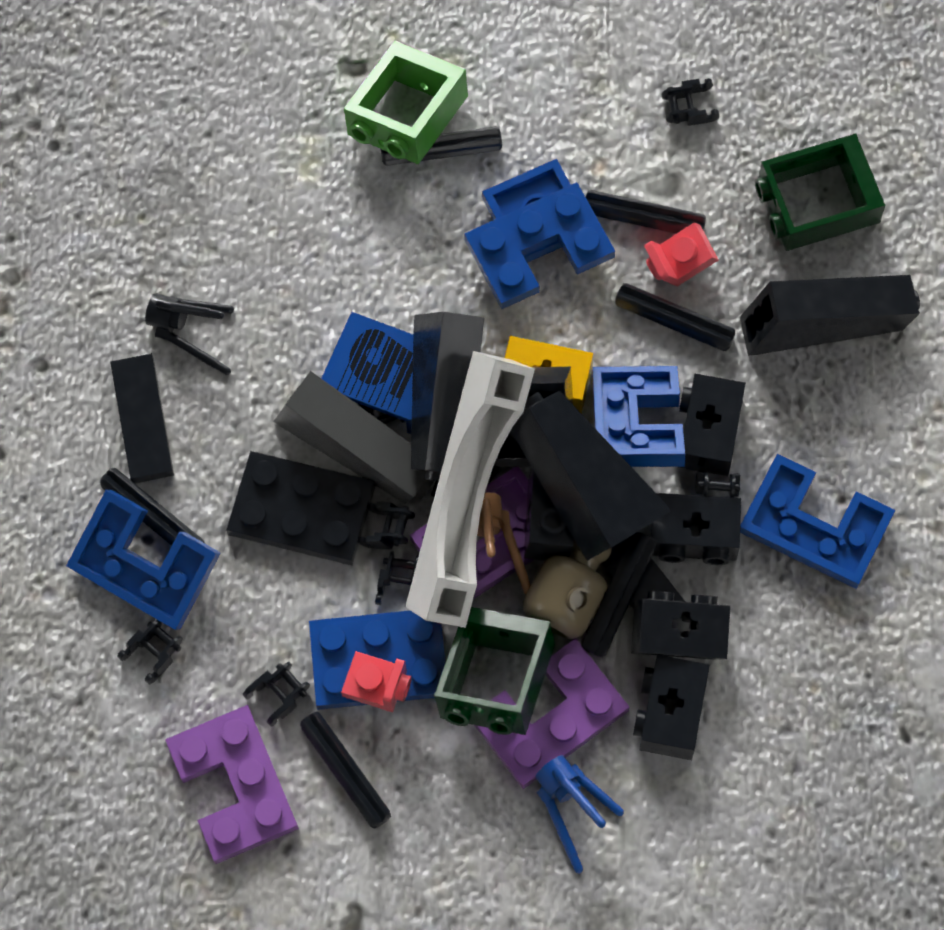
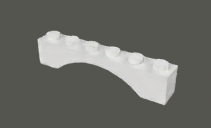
[405,351,535,628]

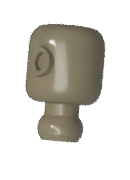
[523,540,612,639]

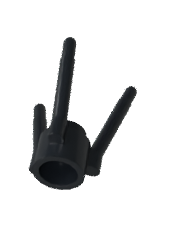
[145,293,234,375]

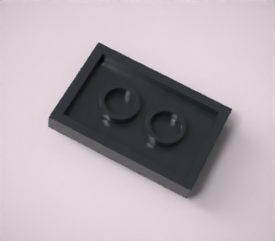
[226,451,375,566]

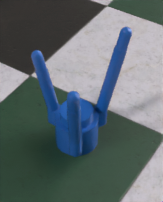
[535,755,624,874]

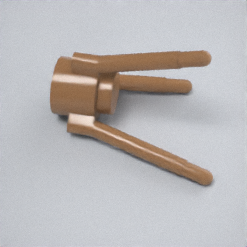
[477,492,530,595]

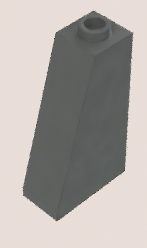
[273,371,434,504]

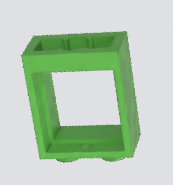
[344,41,468,165]

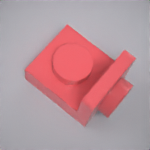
[644,222,719,287]
[341,651,412,712]

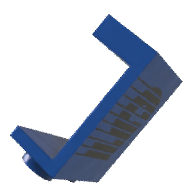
[321,312,413,434]

